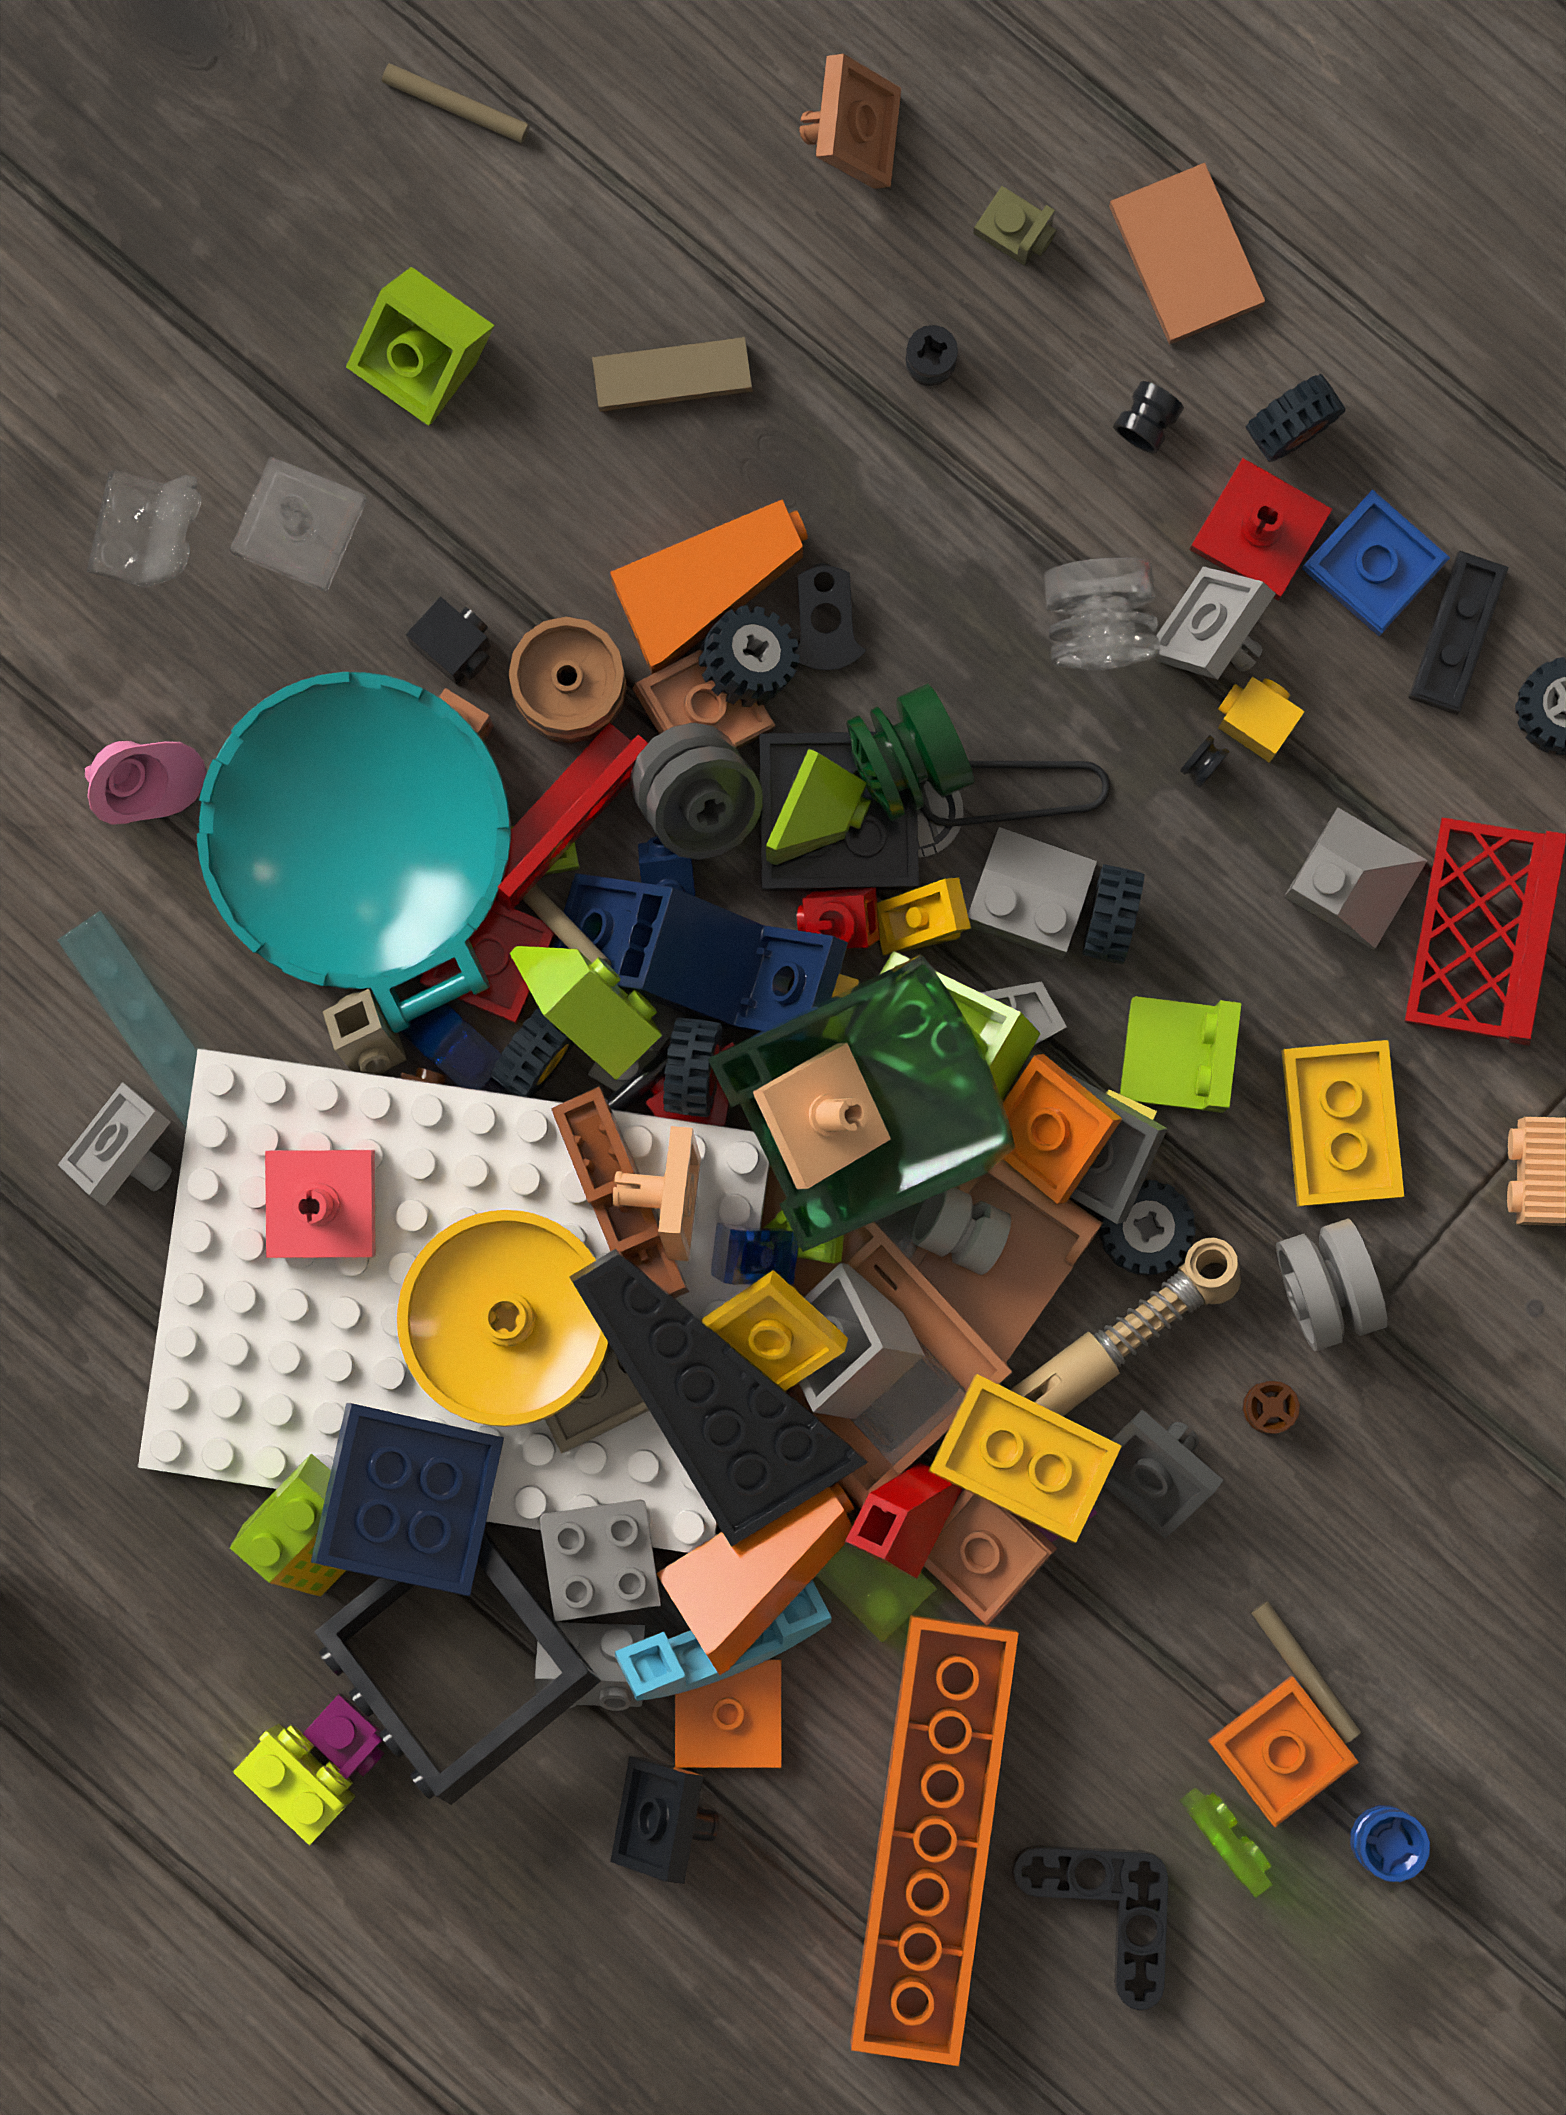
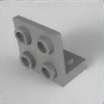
[539,1499,662,1622]

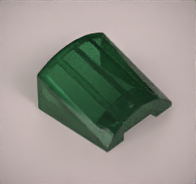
[708,954,1016,1252]

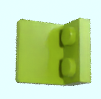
[1120,996,1241,1113]

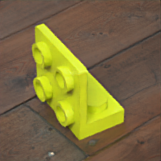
[233,1724,356,1846]

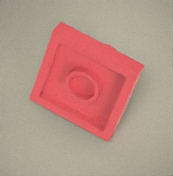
[265,1150,376,1258]

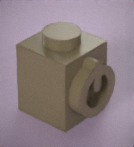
[322,989,407,1075]

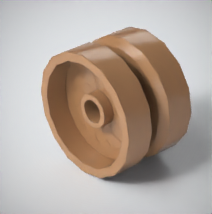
[508,617,627,743]

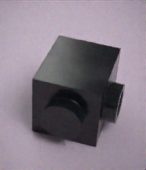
[406,596,491,685]

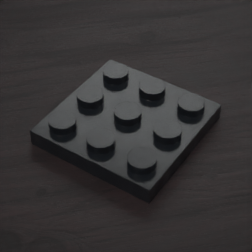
[760,732,919,891]

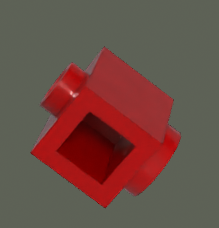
[797,887,880,949]

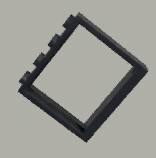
[315,1530,601,1805]

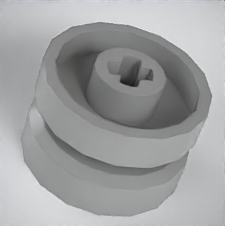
[1276,1218,1388,1351]

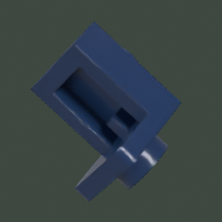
[638,836,696,897]

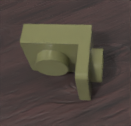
[973,186,1057,266]

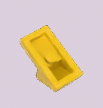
[877,877,971,955]

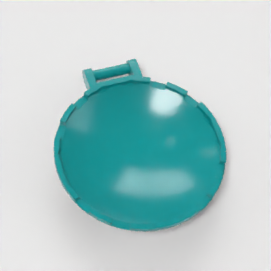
[197,672,511,1033]

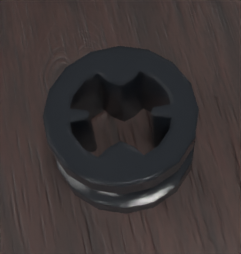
[1180,735,1230,788]

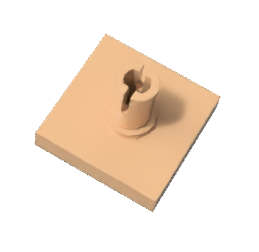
[753,1043,891,1189]
[613,1126,701,1261]

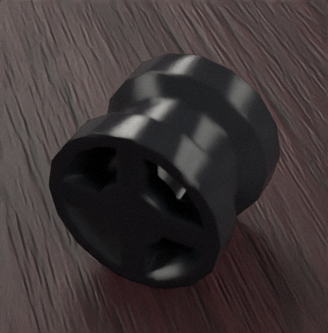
[905,325,958,386]

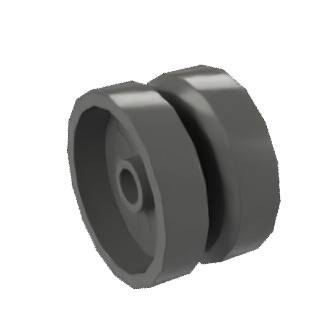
[630,723,763,860]

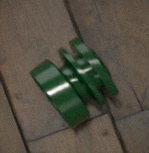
[846,683,975,822]

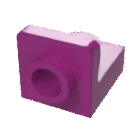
[303,1693,385,1779]

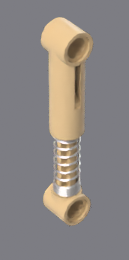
[1010,1238,1241,1416]

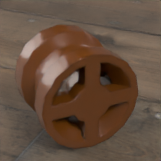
[1242,1381,1300,1434]

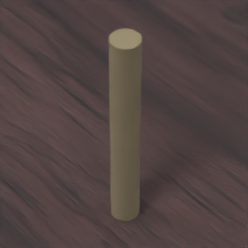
[382,63,530,143]
[522,884,611,967]
[1251,1601,1361,1744]

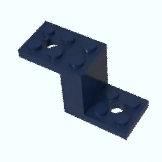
[552,873,848,1044]

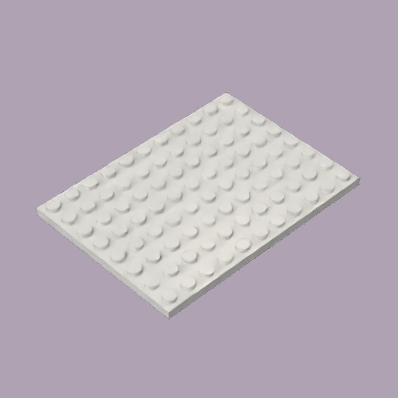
[138,1049,774,1553]

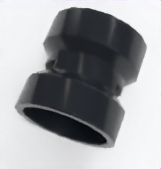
[1113,381,1184,454]

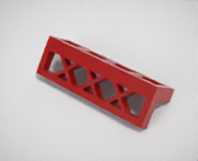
[496,723,648,912]

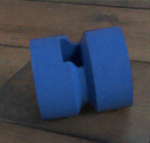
[1350,1805,1430,1882]

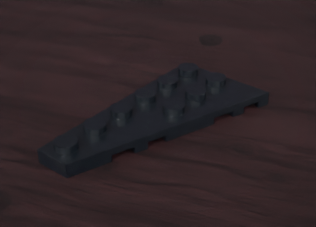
[569,1249,868,1547]

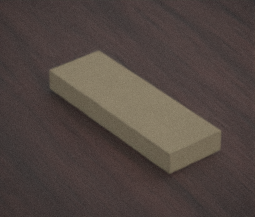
[592,337,752,412]

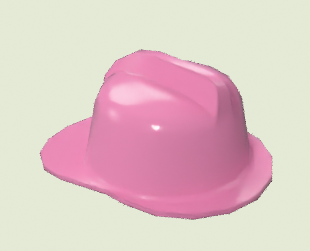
[85,741,206,825]

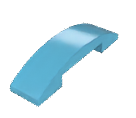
[615,1580,832,1701]

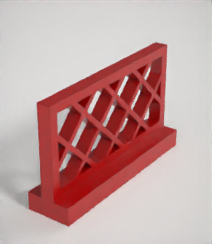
[1405,817,1566,1046]

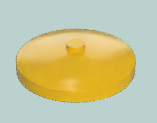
[397,1210,610,1427]

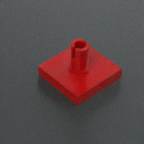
[1189,458,1332,601]

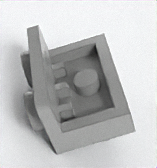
[535,1622,645,1711]

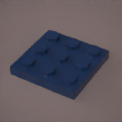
[311,1403,504,1596]

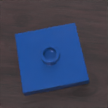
[1302,489,1450,637]

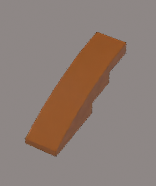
[551,1087,690,1298]

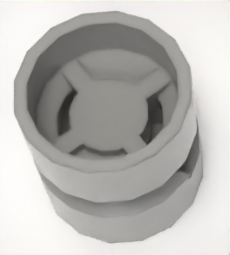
[912,1182,1011,1275]

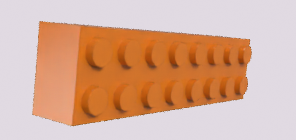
[850,1615,1019,2066]

